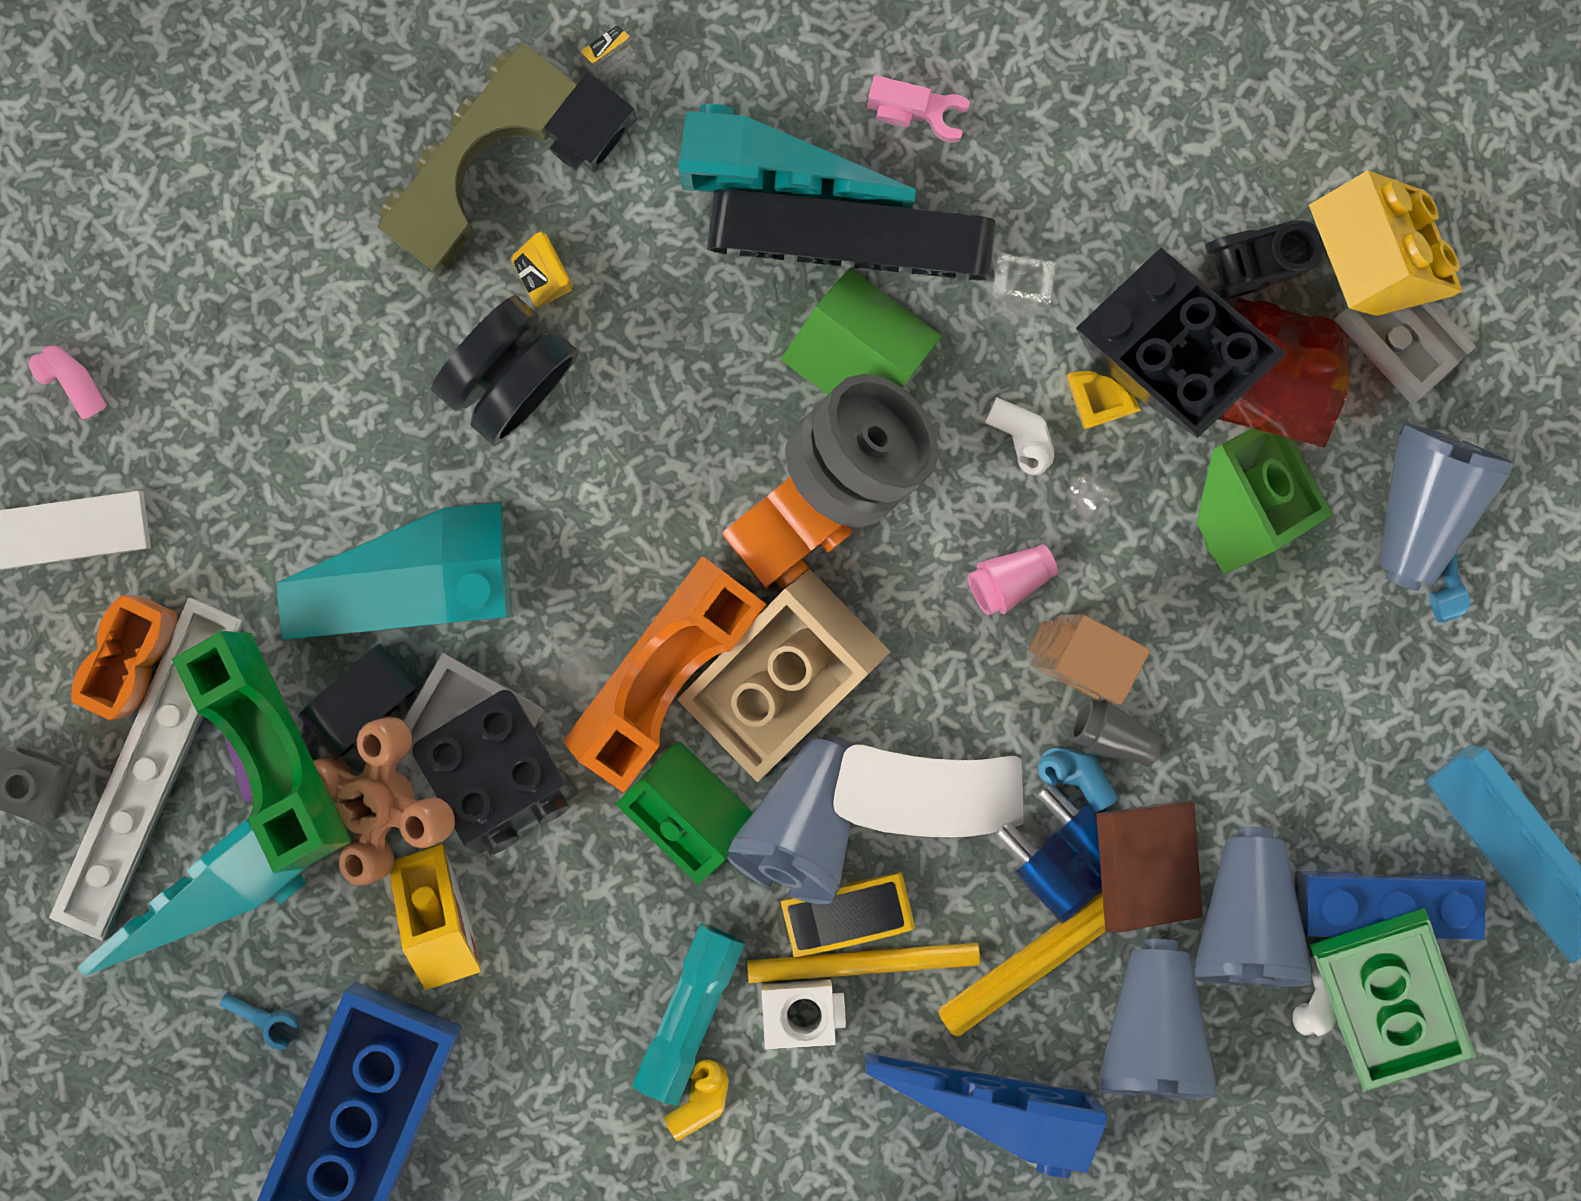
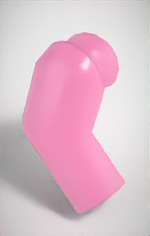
[28,346,107,419]

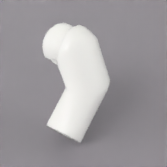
[985,397,1054,475]

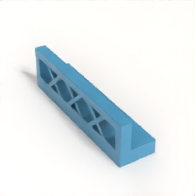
[1425,745,1581,963]

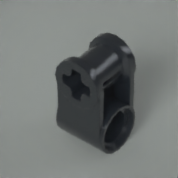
[1205,220,1325,300]

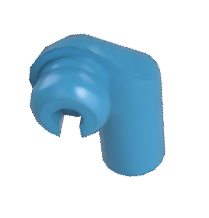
[1038,746,1119,813]

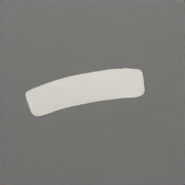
[833,744,1024,837]

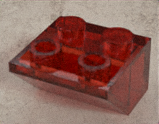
[1218,298,1349,448]

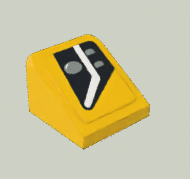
[511,231,574,307]

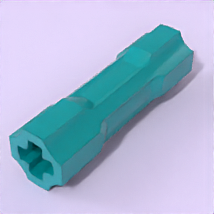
[632,923,745,1106]

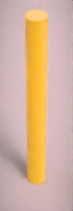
[747,942,980,983]

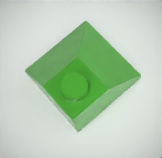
[1196,413,1333,574]

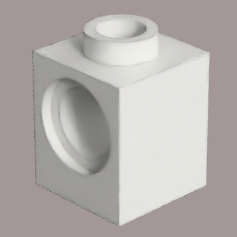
[761,978,846,1049]

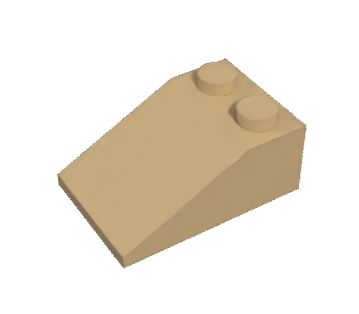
[677,569,891,783]

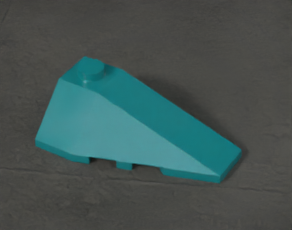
[678,104,916,208]
[276,502,513,640]
[77,819,313,976]

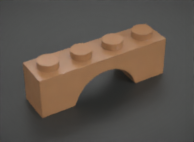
[1028,615,1151,706]

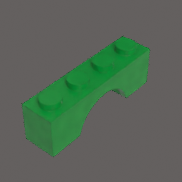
[172,631,352,873]

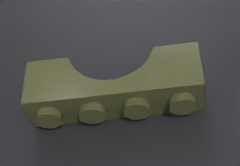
[377,41,577,277]

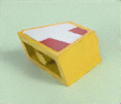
[389,844,481,991]

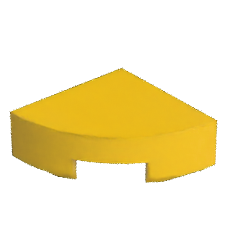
[1066,371,1141,430]

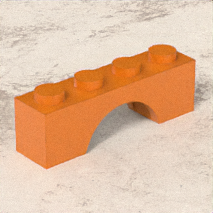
[562,556,766,793]

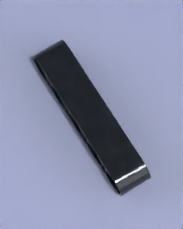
[707,189,996,281]

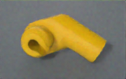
[663,1059,729,1141]

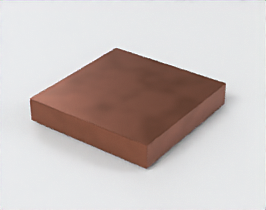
[1096,801,1203,933]

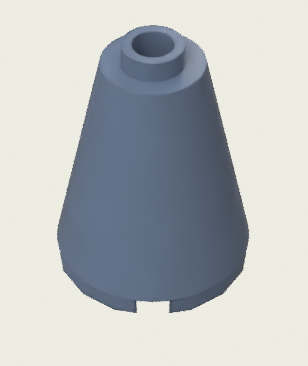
[1379,422,1514,591]
[727,734,853,904]
[1194,827,1313,987]
[1098,939,1217,1099]

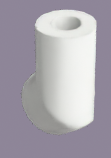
[1293,954,1337,1036]

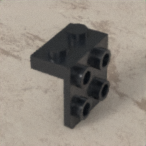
[412,690,579,855]

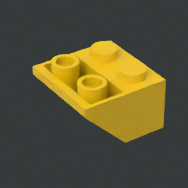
[1309,170,1463,316]

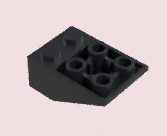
[1076,248,1285,438]

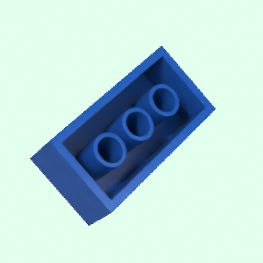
[257,981,463,1201]

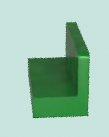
[616,741,753,885]

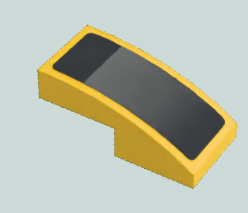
[780,872,915,958]

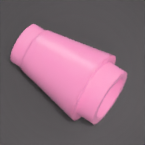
[967,544,1058,616]

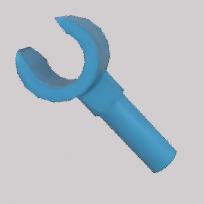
[1429,552,1471,623]
[220,993,298,1050]

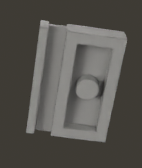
[1334,301,1476,405]

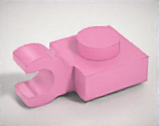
[867,75,970,143]

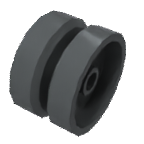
[785,374,939,528]

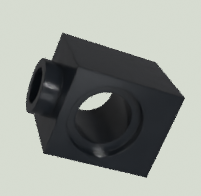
[544,72,637,173]

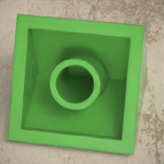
[781,267,942,395]

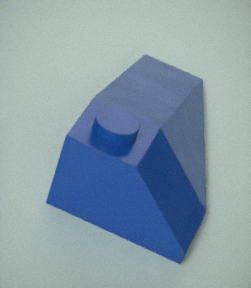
[864,1053,1108,1178]

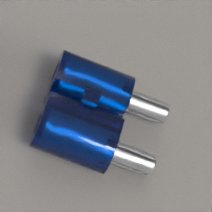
[996,784,1102,924]

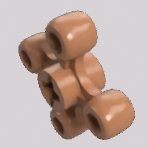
[313,716,455,886]

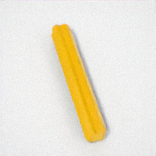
[938,892,1106,1036]

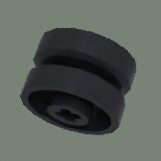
[430,294,579,446]

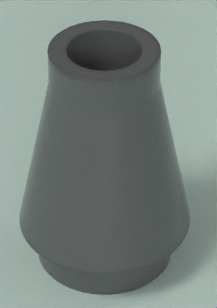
[1071,699,1163,767]

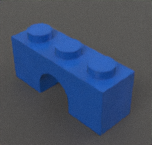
[1295,871,1486,940]

